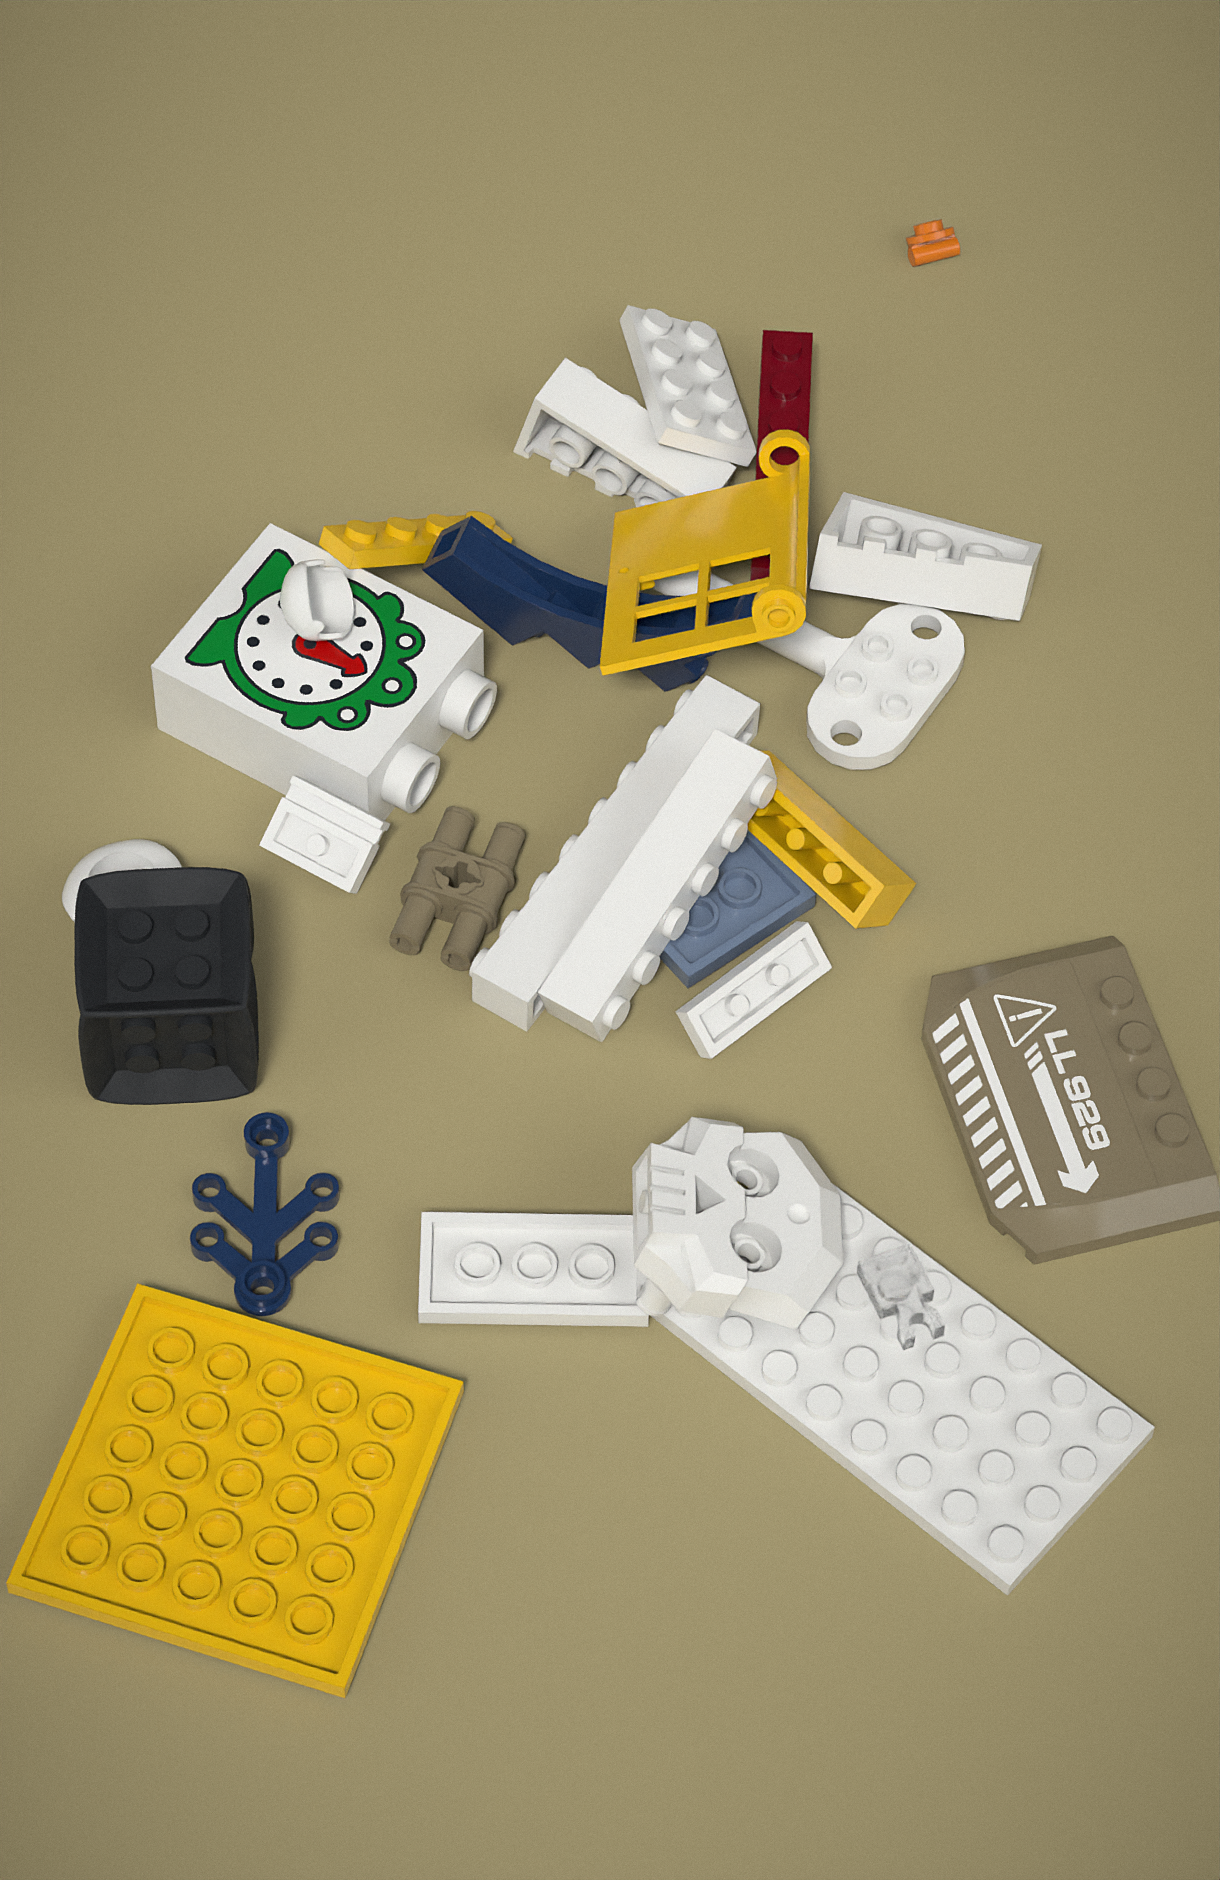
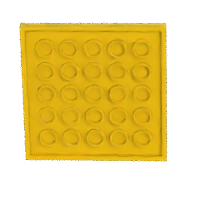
[6,1283,464,1698]

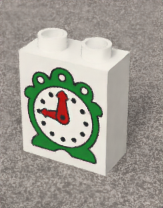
[151,523,497,821]

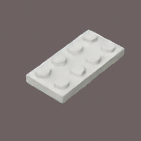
[619,305,757,467]
[418,1212,649,1327]

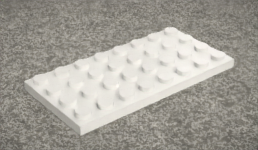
[650,1183,1155,1596]

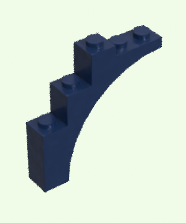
[422,516,758,692]

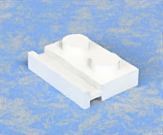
[259,775,390,894]

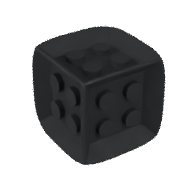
[74,867,259,1105]

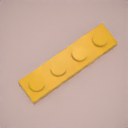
[318,511,513,569]

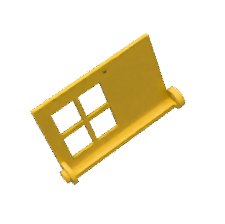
[600,429,810,676]

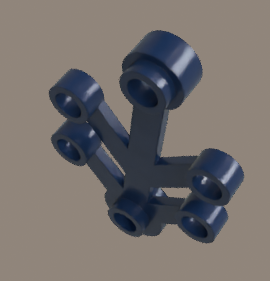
[190,1112,340,1316]

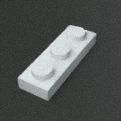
[675,921,832,1059]

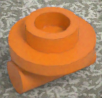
[906,219,960,267]

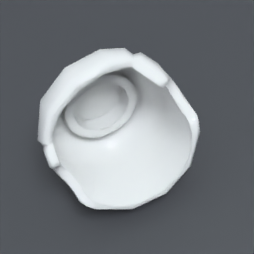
[280,559,355,641]

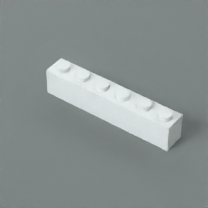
[537,728,777,1043]

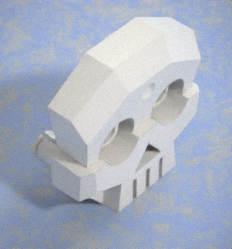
[632,1117,843,1330]

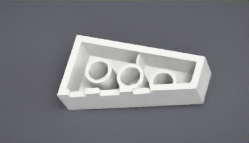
[513,358,737,507]
[809,492,1042,621]

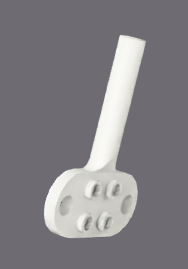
[653,570,965,770]

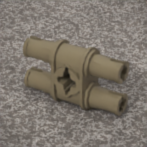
[389,806,525,971]

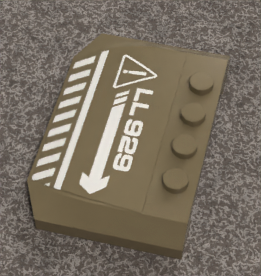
[921,936,1220,1265]

